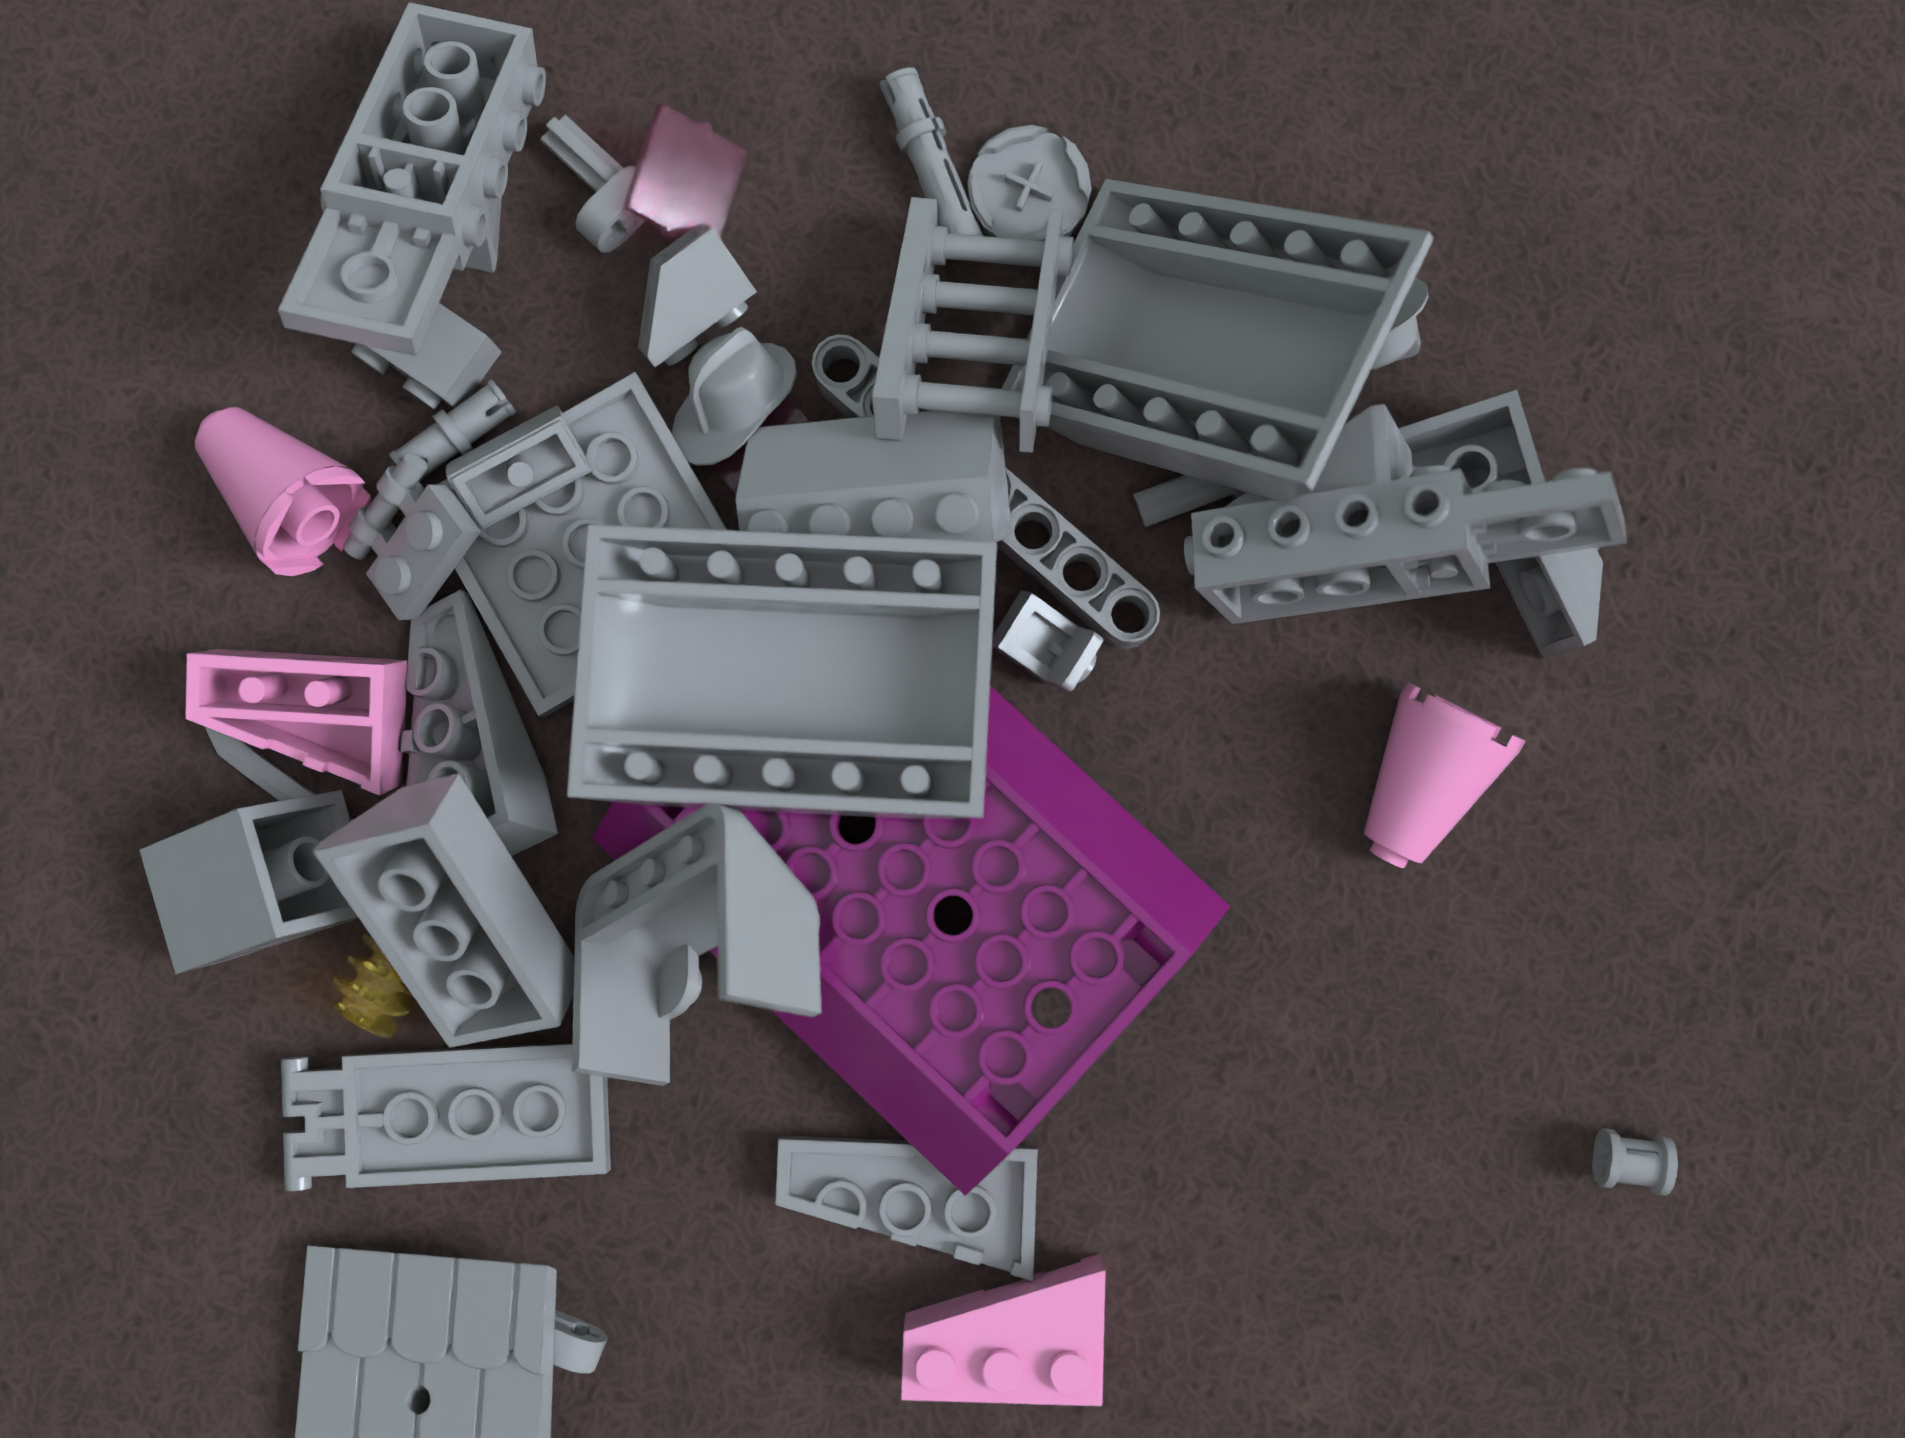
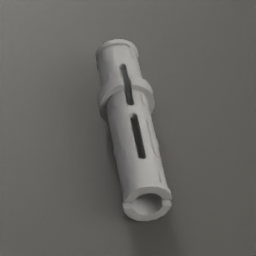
[879,67,983,236]

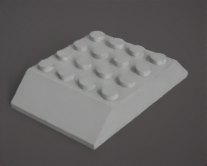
[1002,179,1434,503]
[567,525,997,819]

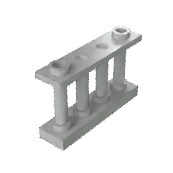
[872,197,1073,453]

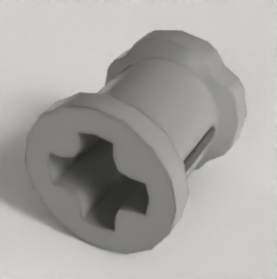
[1592,1128,1678,1196]

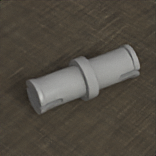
[389,379,517,482]

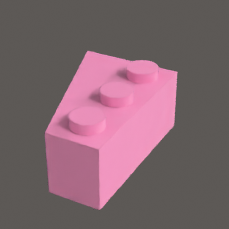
[186,649,407,795]
[901,1254,1105,1406]

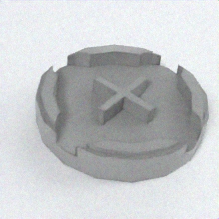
[967,125,1091,241]

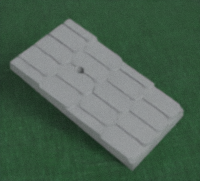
[295,1246,557,1438]

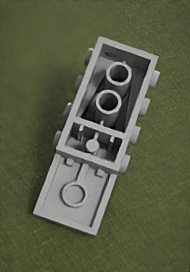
[278,2,546,356]
[1184,404,1627,624]

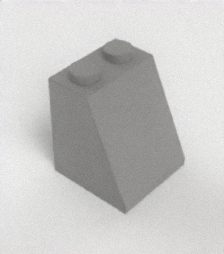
[139,790,359,974]

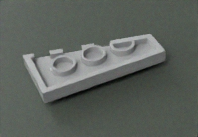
[775,1135,1038,1281]

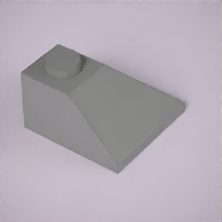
[1495,547,1603,659]

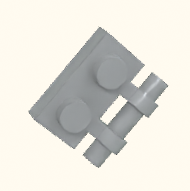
[343,452,481,620]

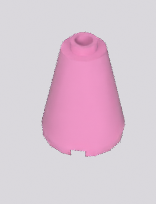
[195,407,371,576]
[1364,682,1525,868]

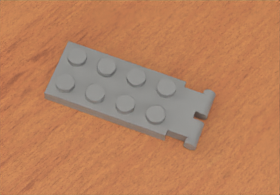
[281,1042,611,1191]

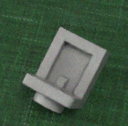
[992,590,1103,692]

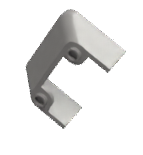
[572,803,821,1086]

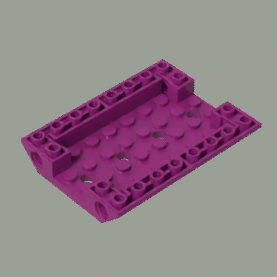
[592,686,1231,1196]

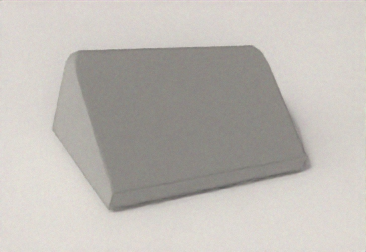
[446,406,593,531]

